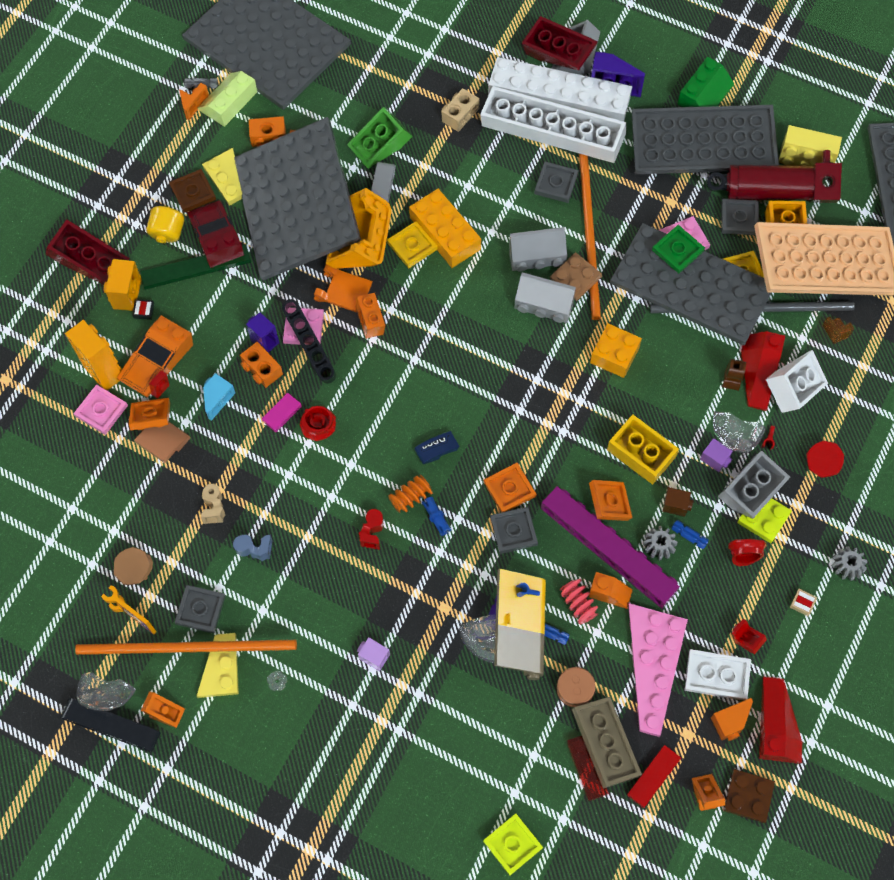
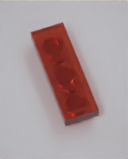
[567,735,609,802]

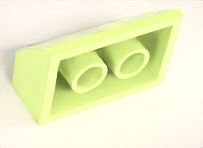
[198,71,257,127]

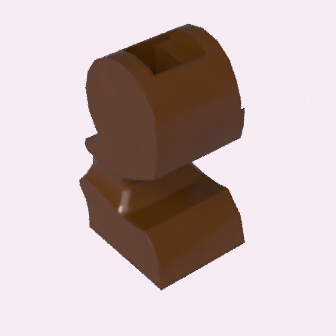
[722,359,746,391]

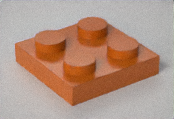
[129,398,170,430]
[483,463,536,513]
[589,480,632,521]

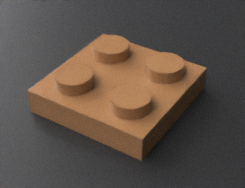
[550,252,602,301]

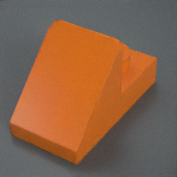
[179,83,209,120]
[141,692,185,728]
[692,774,725,811]

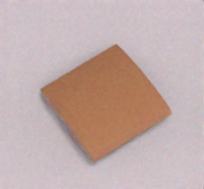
[134,422,191,464]

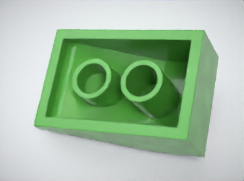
[347,107,413,169]

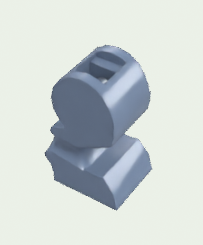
[233,535,273,561]

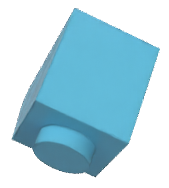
[203,373,235,421]

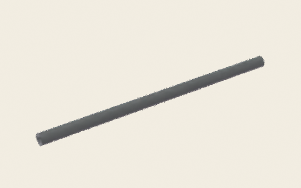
[650,302,855,313]

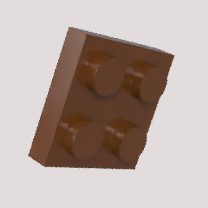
[169,169,216,213]
[723,769,775,824]

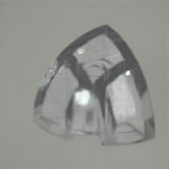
[713,411,766,453]
[459,614,496,663]
[77,672,136,711]

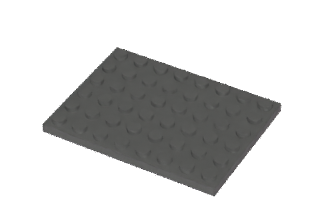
[182,0,351,110]
[234,117,361,281]

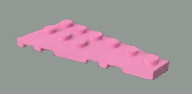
[628,603,688,737]

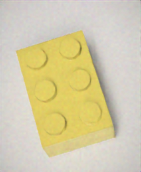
[778,125,842,166]

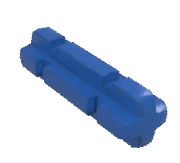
[672,520,709,549]
[545,623,569,645]

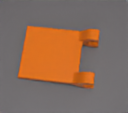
[314,264,373,312]

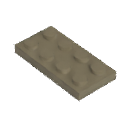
[572,697,642,789]

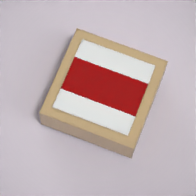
[790,589,817,616]

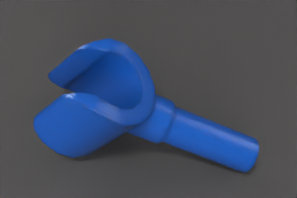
[516,583,540,597]

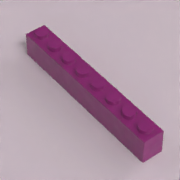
[541,486,680,609]

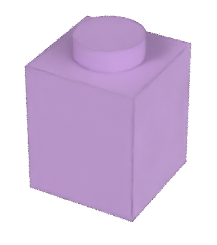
[357,638,390,672]

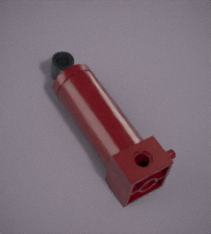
[706,150,842,203]

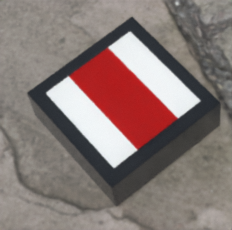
[132,299,155,320]

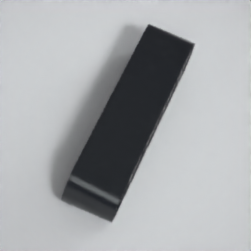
[282,299,336,384]
[60,698,161,752]

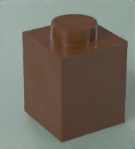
[662,487,693,517]

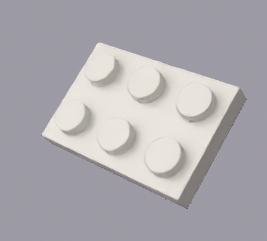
[685,649,751,701]

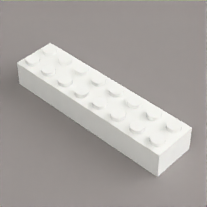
[488,57,632,122]
[480,86,626,163]

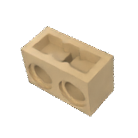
[441,88,479,132]

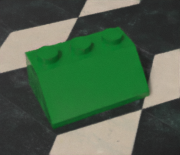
[678,57,734,107]

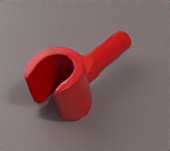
[762,426,775,450]

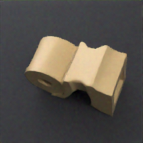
[201,484,226,524]

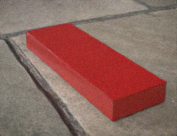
[627,745,681,808]

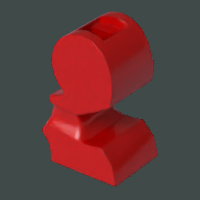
[359,509,384,550]

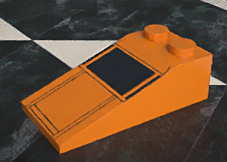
[117,315,193,398]

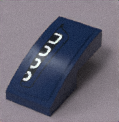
[414,431,460,464]

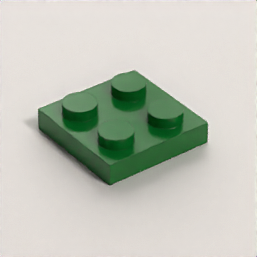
[652,225,705,274]

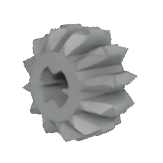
[643,526,677,561]
[832,546,867,581]

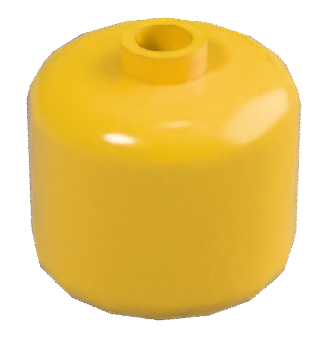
[146,206,184,244]

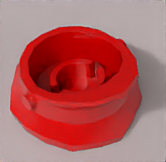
[300,406,336,441]
[806,441,844,478]
[728,539,767,566]

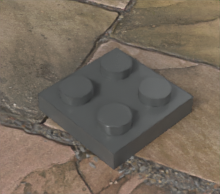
[534,161,579,203]
[721,199,759,235]
[490,507,538,554]
[174,585,226,633]

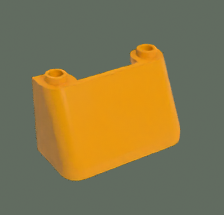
[326,188,391,269]

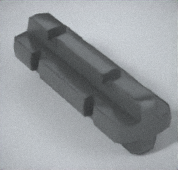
[184,78,218,88]

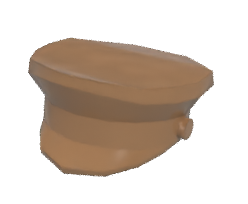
[114,547,153,585]

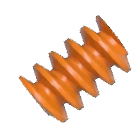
[388,475,433,513]

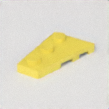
[202,148,242,206]
[197,633,239,698]

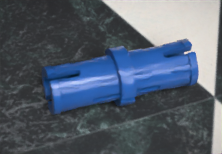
[422,497,452,536]

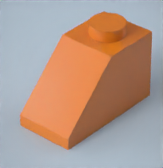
[589,572,632,609]
[711,698,753,741]

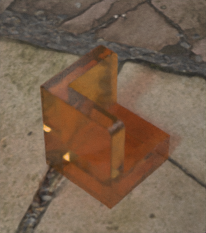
[823,317,854,344]

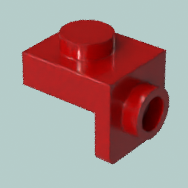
[149,370,170,399]
[732,619,767,655]

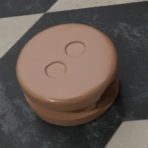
[556,667,595,708]

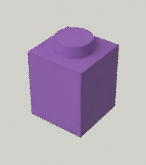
[700,438,733,472]

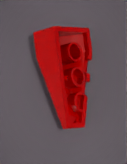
[741,331,785,411]
[759,677,802,764]

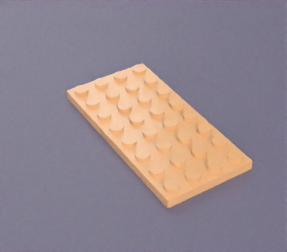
[754,222,894,295]

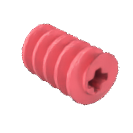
[560,579,598,625]

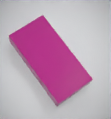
[262,393,302,432]

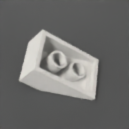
[766,350,828,413]

